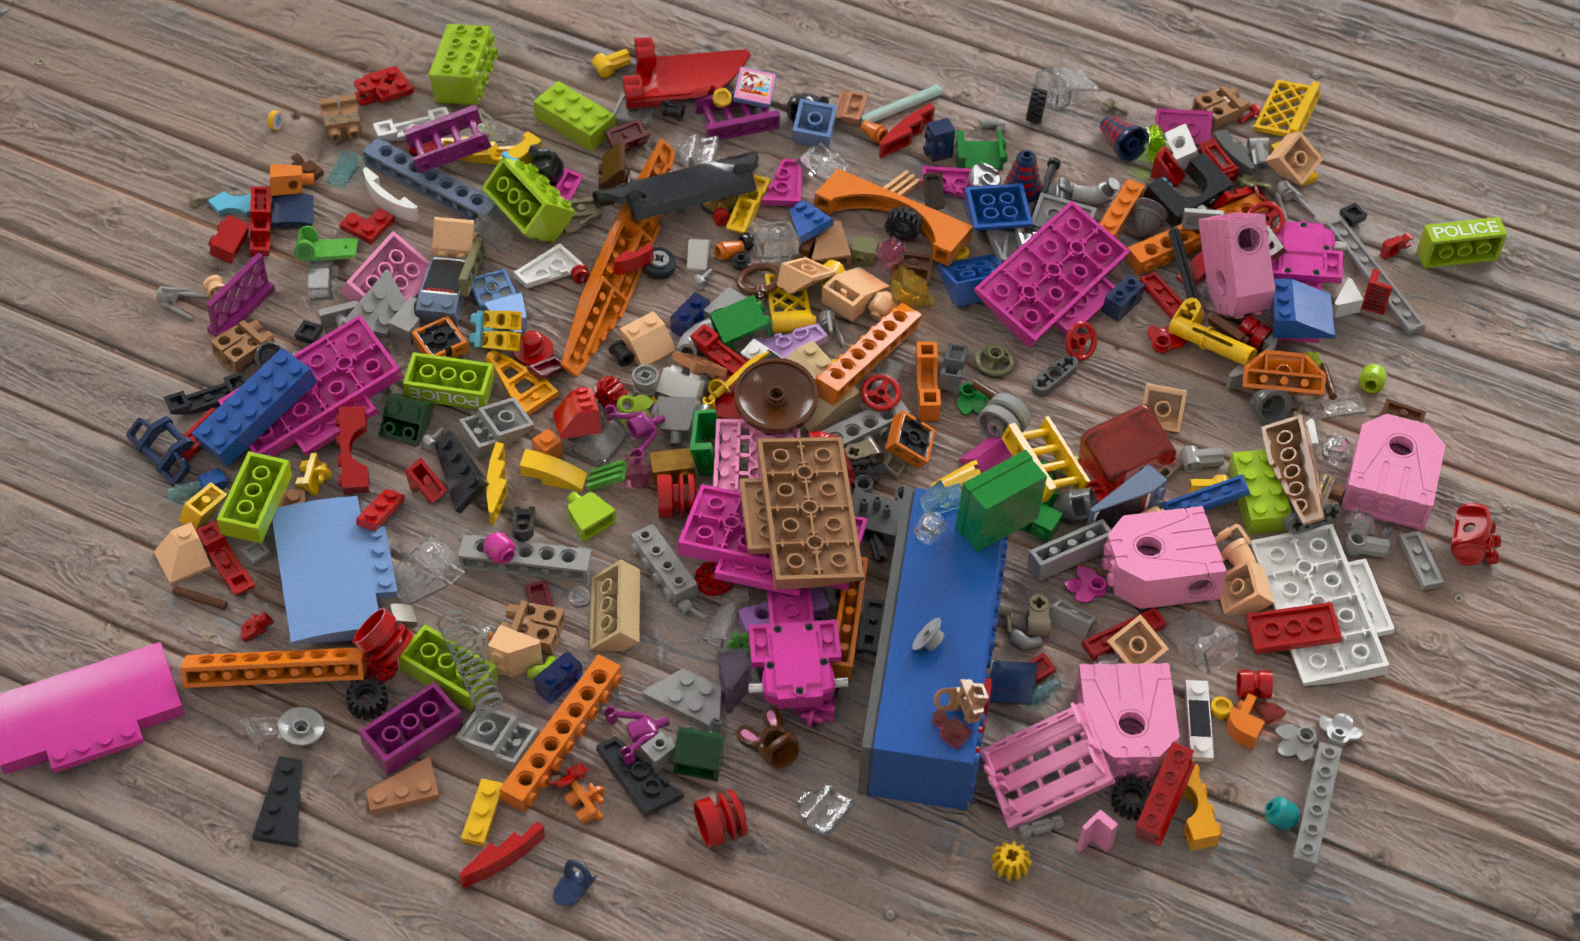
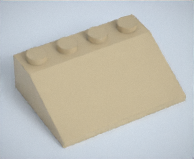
[785,340,860,433]

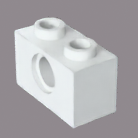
[1165,123,1199,170]

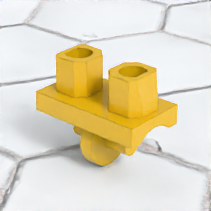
[295,453,332,496]

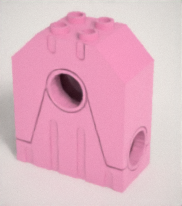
[1198,212,1275,319]
[1341,414,1446,531]
[1101,506,1226,609]
[1075,663,1179,782]

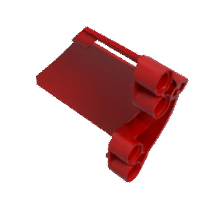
[623,37,751,109]

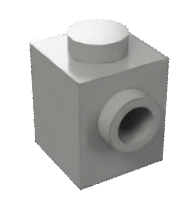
[640,731,676,773]

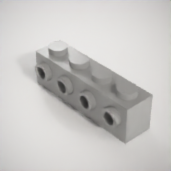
[1028,519,1111,581]
[629,524,698,607]

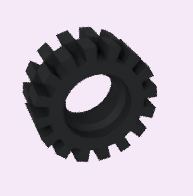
[1026,88,1048,124]
[885,206,922,242]
[346,676,388,720]
[1111,775,1152,821]

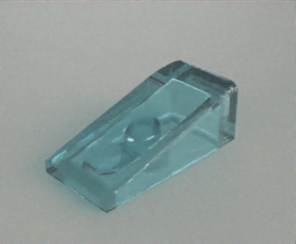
[327,149,362,188]

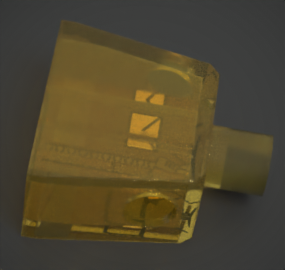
[889,265,936,311]

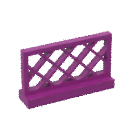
[206,253,275,337]

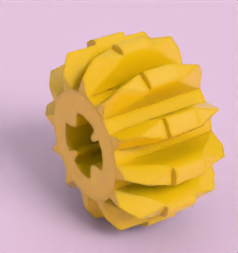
[991,841,1031,881]

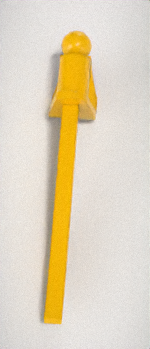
[708,351,770,402]

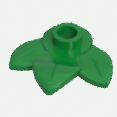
[957,383,990,415]

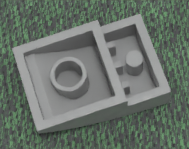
[457,397,535,459]
[456,704,540,771]

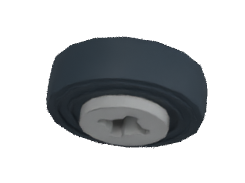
[641,247,676,280]

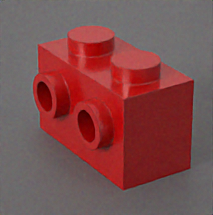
[208,215,250,264]

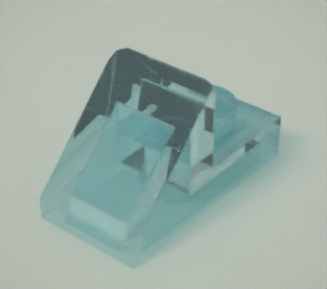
[919,480,962,517]

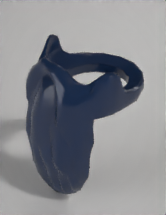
[553,860,597,906]

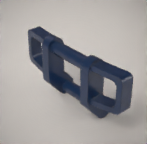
[126,416,194,485]

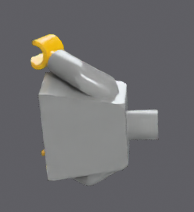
[651,395,715,445]

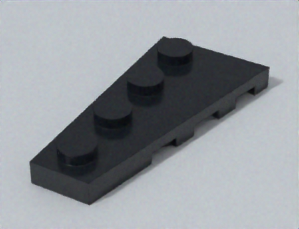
[435,430,489,514]
[596,736,684,817]

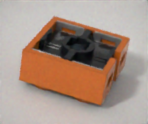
[412,316,468,358]
[885,410,936,469]

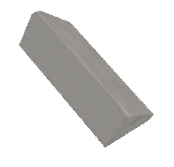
[1049,599,1097,638]

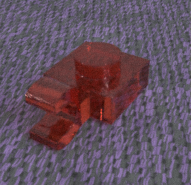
[931,709,973,751]

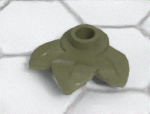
[1238,174,1272,190]

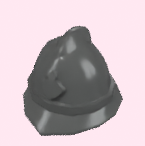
[1134,198,1168,238]
[1249,389,1294,424]

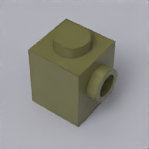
[849,236,879,267]

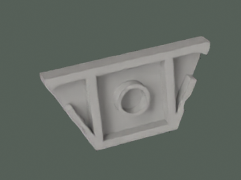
[986,229,1019,263]
[341,269,406,337]
[642,668,721,729]

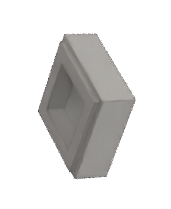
[241,542,272,567]

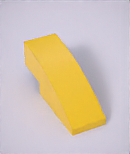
[520,449,588,492]

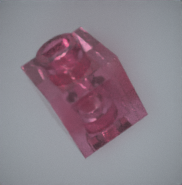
[876,236,906,268]
[624,453,652,488]

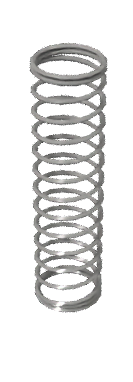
[437,610,504,715]

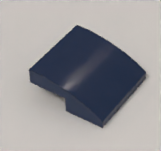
[270,193,314,230]
[989,660,1038,705]

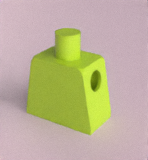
[567,492,616,543]

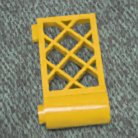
[765,274,816,334]

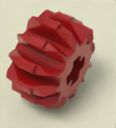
[593,375,629,409]

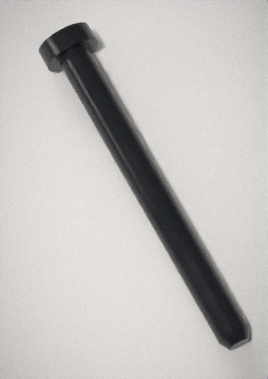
[1031,157,1061,218]

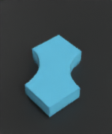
[208,191,251,218]

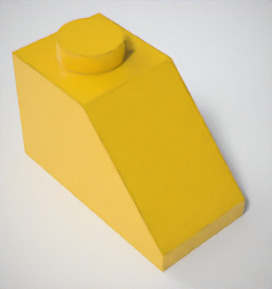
[179,482,228,531]

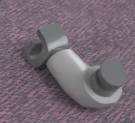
[1048,177,1120,206]

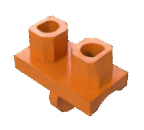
[564,780,606,825]

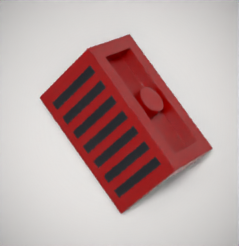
[1361,268,1393,315]

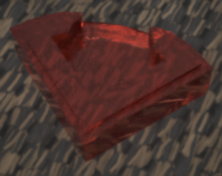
[1254,702,1286,725]

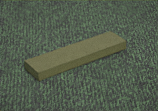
[458,236,486,296]

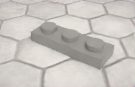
[1398,531,1444,591]

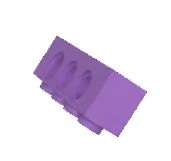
[738,587,830,633]

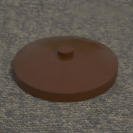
[734,358,818,434]

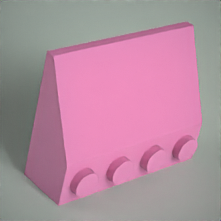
[340,231,430,303]

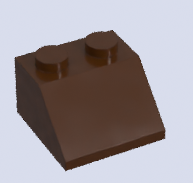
[598,142,626,189]

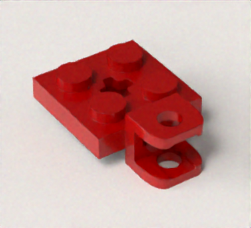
[354,66,414,105]

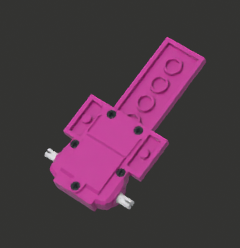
[1271,221,1346,343]
[748,587,848,709]

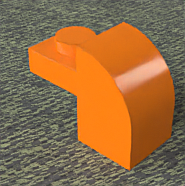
[1226,693,1265,750]

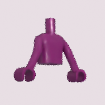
[603,404,665,464]
[604,706,670,765]

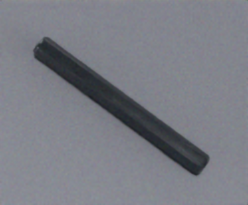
[1168,228,1203,308]

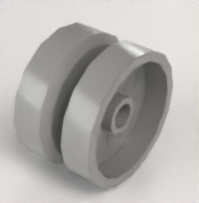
[977,393,1031,438]

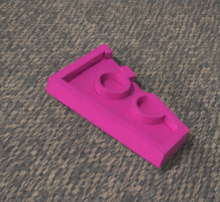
[1155,108,1213,145]
[762,159,802,206]
[921,166,972,199]

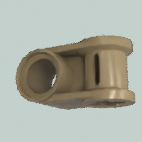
[845,438,884,471]
[1026,594,1051,637]

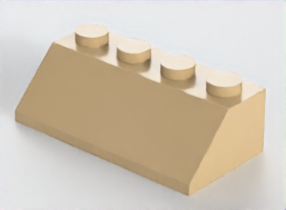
[590,559,640,652]

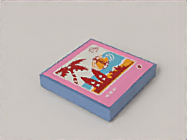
[733,66,777,109]

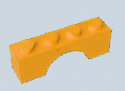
[1178,759,1222,851]

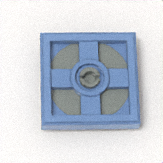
[471,268,517,311]

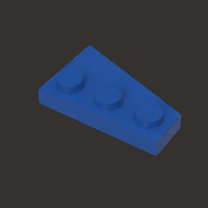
[789,200,834,244]

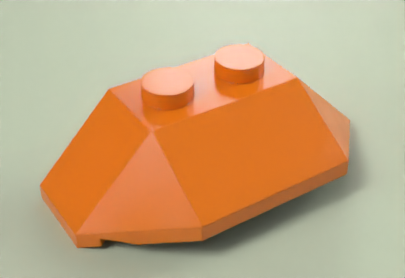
[1242,350,1326,396]

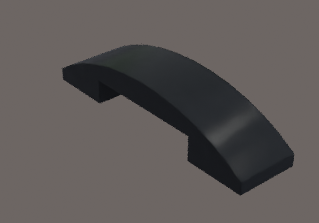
[163,372,247,415]

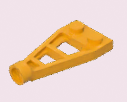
[485,349,559,416]

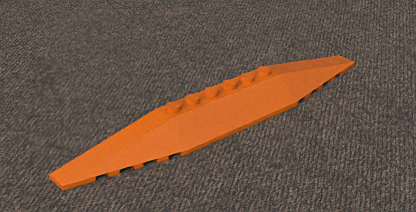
[561,138,675,378]

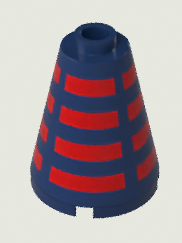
[1100,115,1149,162]
[1004,150,1041,203]

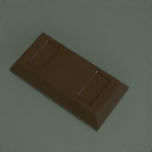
[923,172,945,210]

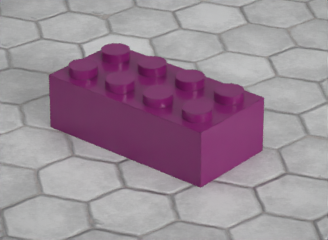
[359,682,463,775]

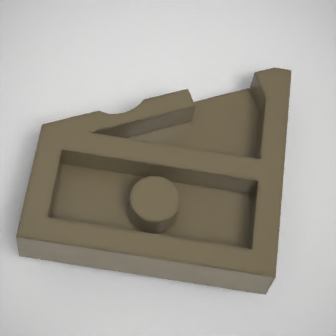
[565,197,602,237]

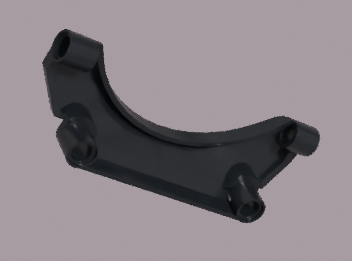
[592,151,759,222]

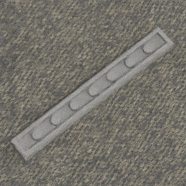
[1324,217,1426,335]

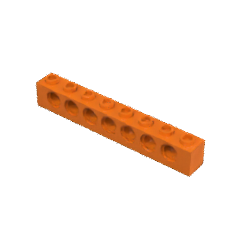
[1125,193,1269,276]
[815,303,922,406]
[180,647,367,688]
[499,654,623,812]

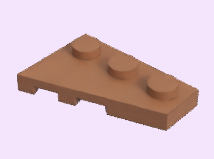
[366,756,439,815]

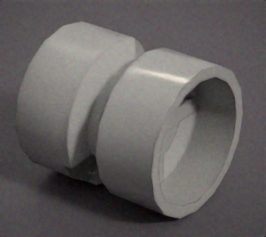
[632,364,659,399]

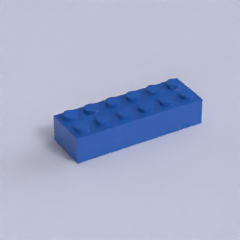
[192,348,317,468]

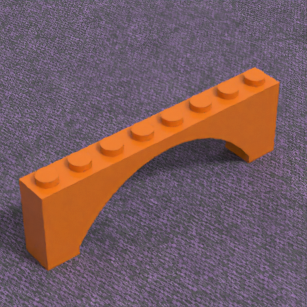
[814,169,973,266]

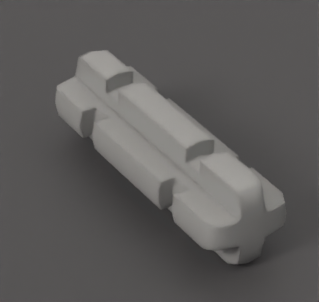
[1019,815,1064,838]

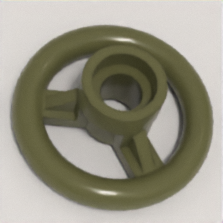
[975,344,1015,377]

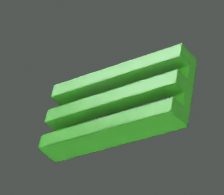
[586,460,627,491]

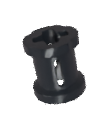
[662,100,685,121]
[608,340,634,367]

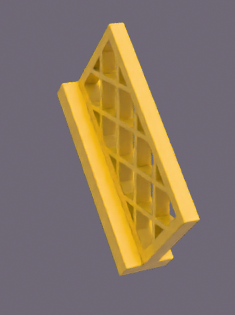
[1254,79,1320,137]

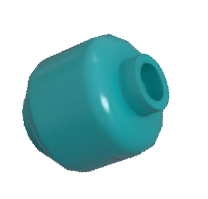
[1265,797,1300,831]

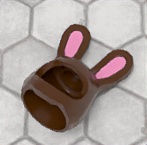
[736,706,799,768]

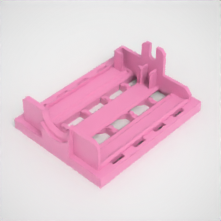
[713,419,800,492]
[980,702,1115,831]

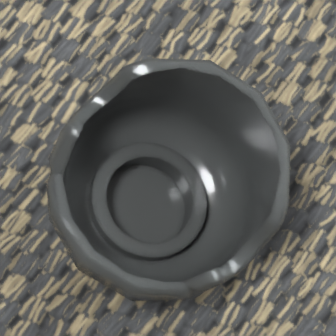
[254,342,282,369]

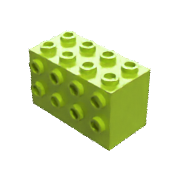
[429,24,498,105]
[482,157,576,243]

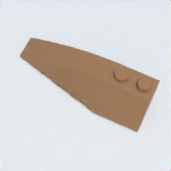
[1261,414,1325,525]

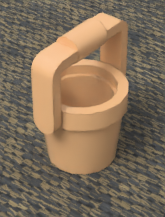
[1215,524,1256,567]

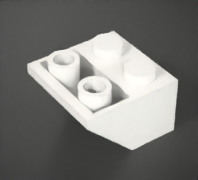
[656,365,712,402]

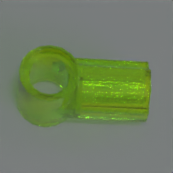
[1146,124,1167,162]

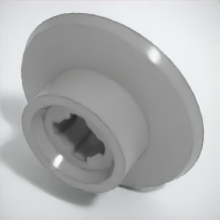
[912,617,944,651]

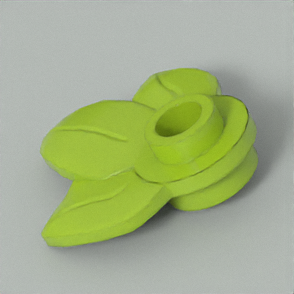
[617,395,654,433]

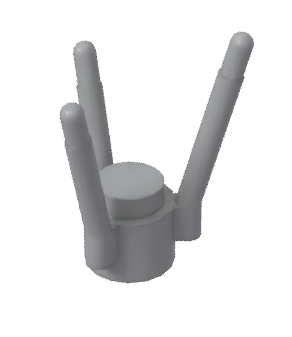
[1275,180,1316,221]
[156,286,210,320]
[816,310,845,347]

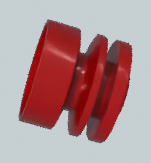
[657,473,697,519]
[352,608,413,668]
[693,789,748,848]

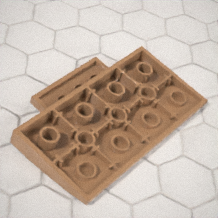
[739,437,864,590]

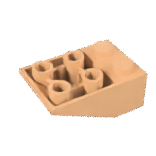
[821,267,890,322]

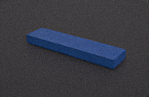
[1163,474,1250,511]

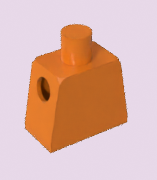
[270,164,314,196]

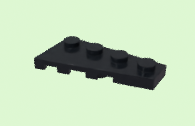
[252,756,303,848]

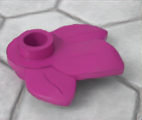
[1064,566,1108,603]

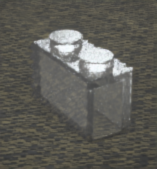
[308,260,339,301]

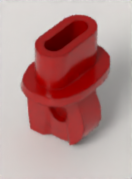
[241,612,274,642]

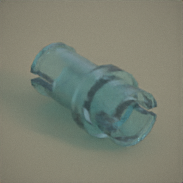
[167,480,202,501]
[1032,675,1061,704]

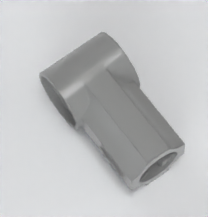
[1247,138,1270,173]
[1180,445,1224,473]
[1343,530,1389,558]

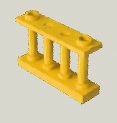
[1001,417,1090,502]

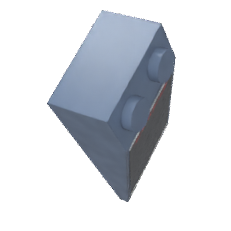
[415,256,466,327]
[1087,464,1167,529]

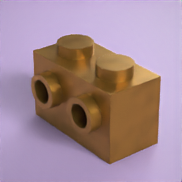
[649,448,695,485]

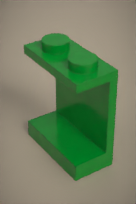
[955,130,1007,171]
[710,295,773,352]
[690,409,722,476]

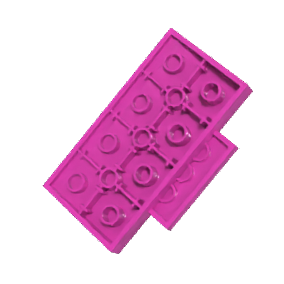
[974,200,1130,348]
[218,315,404,457]
[678,484,868,597]
[0,642,185,775]

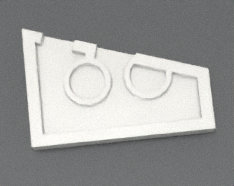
[514,243,583,289]

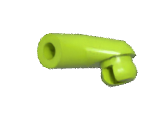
[527,656,558,680]

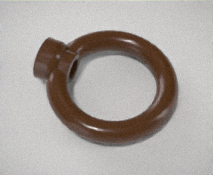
[736,263,780,303]

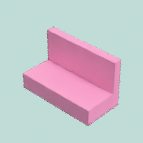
[1077,809,1118,853]

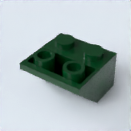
[379,393,434,445]
[673,726,724,782]

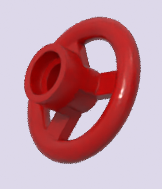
[1248,202,1285,235]
[1065,321,1097,361]
[860,374,901,411]

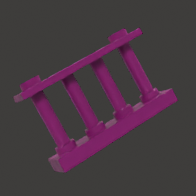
[695,91,780,143]
[403,104,491,173]

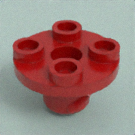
[513,330,554,366]

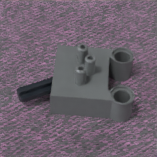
[852,475,908,563]

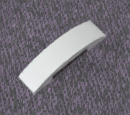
[373,106,449,141]
[363,167,419,222]

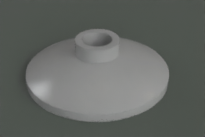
[278,707,324,746]

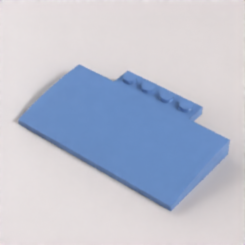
[272,496,398,645]

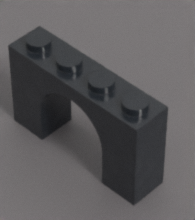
[1143,152,1234,228]

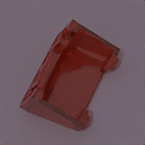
[1078,404,1176,492]

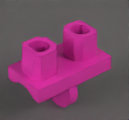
[794,697,836,728]

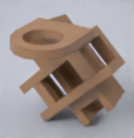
[933,679,989,724]

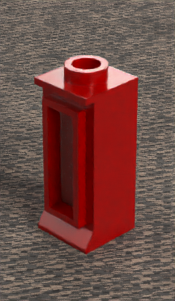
[1198,138,1239,182]

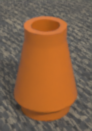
[860,121,888,143]
[714,240,745,261]

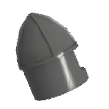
[1052,487,1097,523]

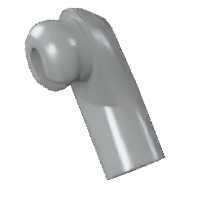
[823,586,839,609]

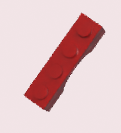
[336,406,370,494]

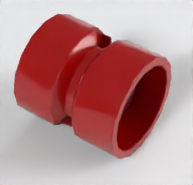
[1238,315,1273,352]
[1236,670,1273,699]

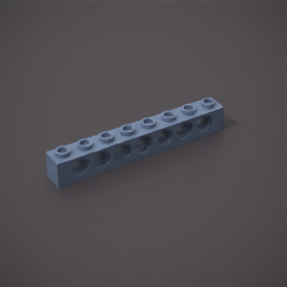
[363,138,500,229]

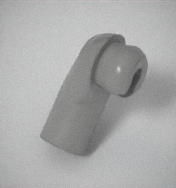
[979,118,1006,133]
[1010,629,1042,650]

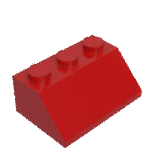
[553,387,602,439]

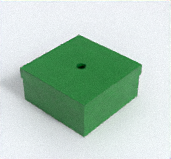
[955,450,1047,552]

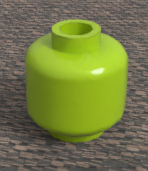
[1359,364,1387,394]

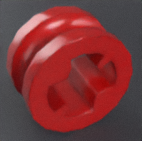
[712,207,731,227]
[571,264,590,284]

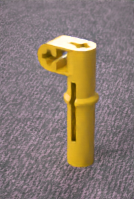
[1168,298,1257,366]

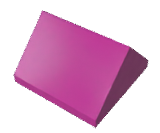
[959,437,1013,473]

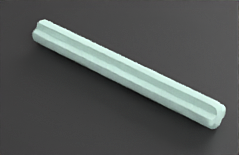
[861,85,942,123]

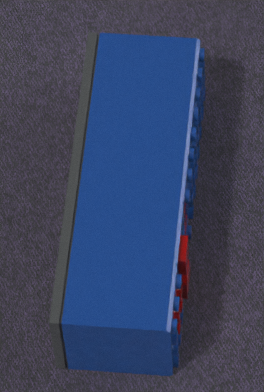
[857,486,1009,810]

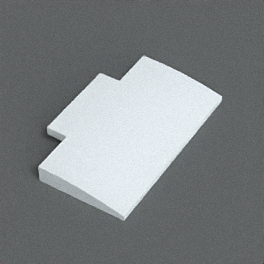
[1250,524,1395,686]

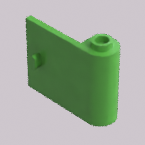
[294,226,358,261]

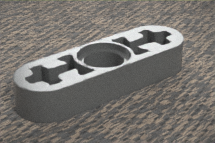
[1032,355,1078,397]
[1283,501,1342,534]

